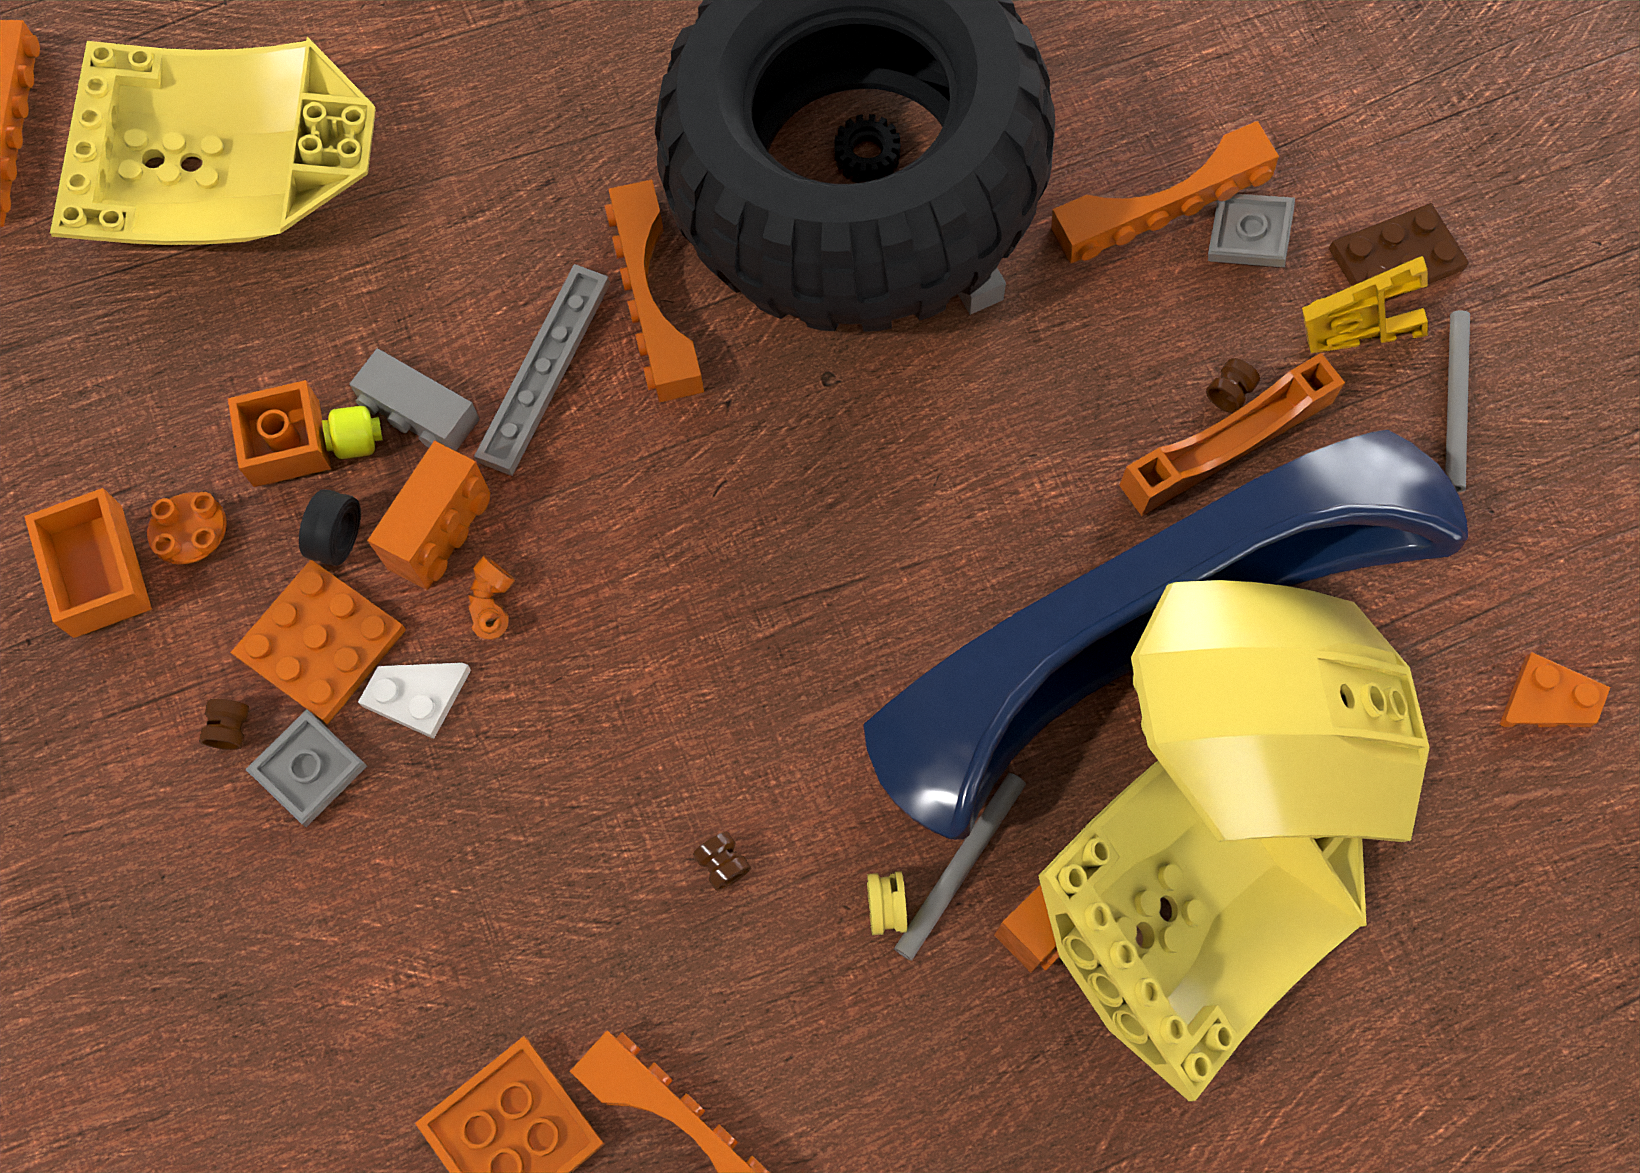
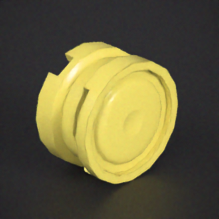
[867,871,907,935]

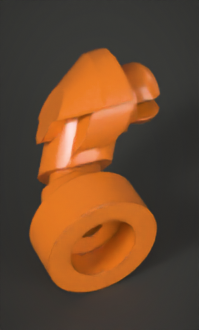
[468,555,515,639]

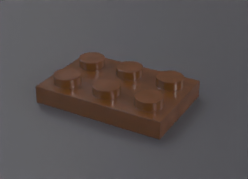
[1329,203,1469,302]

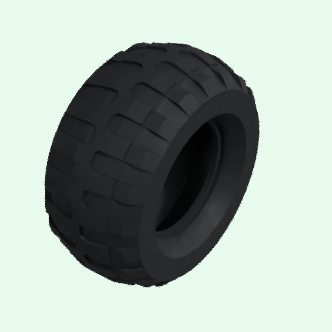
[655,0,1055,332]

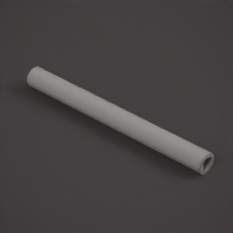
[1445,310,1470,493]
[894,773,1026,961]

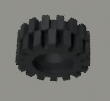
[834,114,901,183]

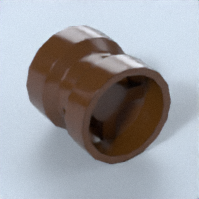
[1206,358,1260,413]
[199,699,249,750]
[693,831,751,891]

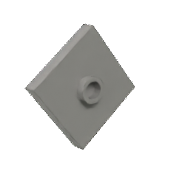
[1208,194,1295,267]
[245,709,367,827]

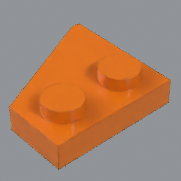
[1499,652,1611,727]

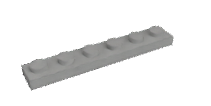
[474,264,610,476]

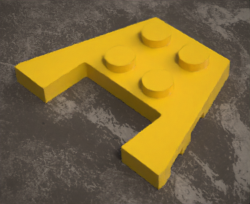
[1302,256,1428,353]

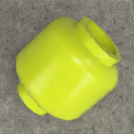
[322,406,383,459]

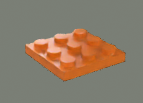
[230,560,406,725]
[415,1036,605,1173]

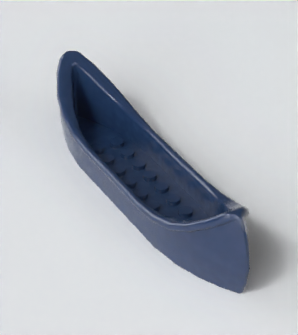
[863,430,1468,840]

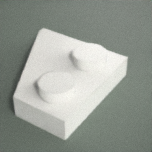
[358,663,471,739]

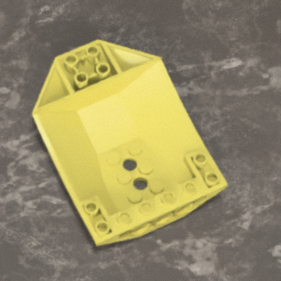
[50,37,376,245]
[1131,580,1430,842]
[1038,761,1367,1101]

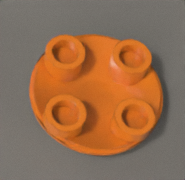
[147,492,227,564]

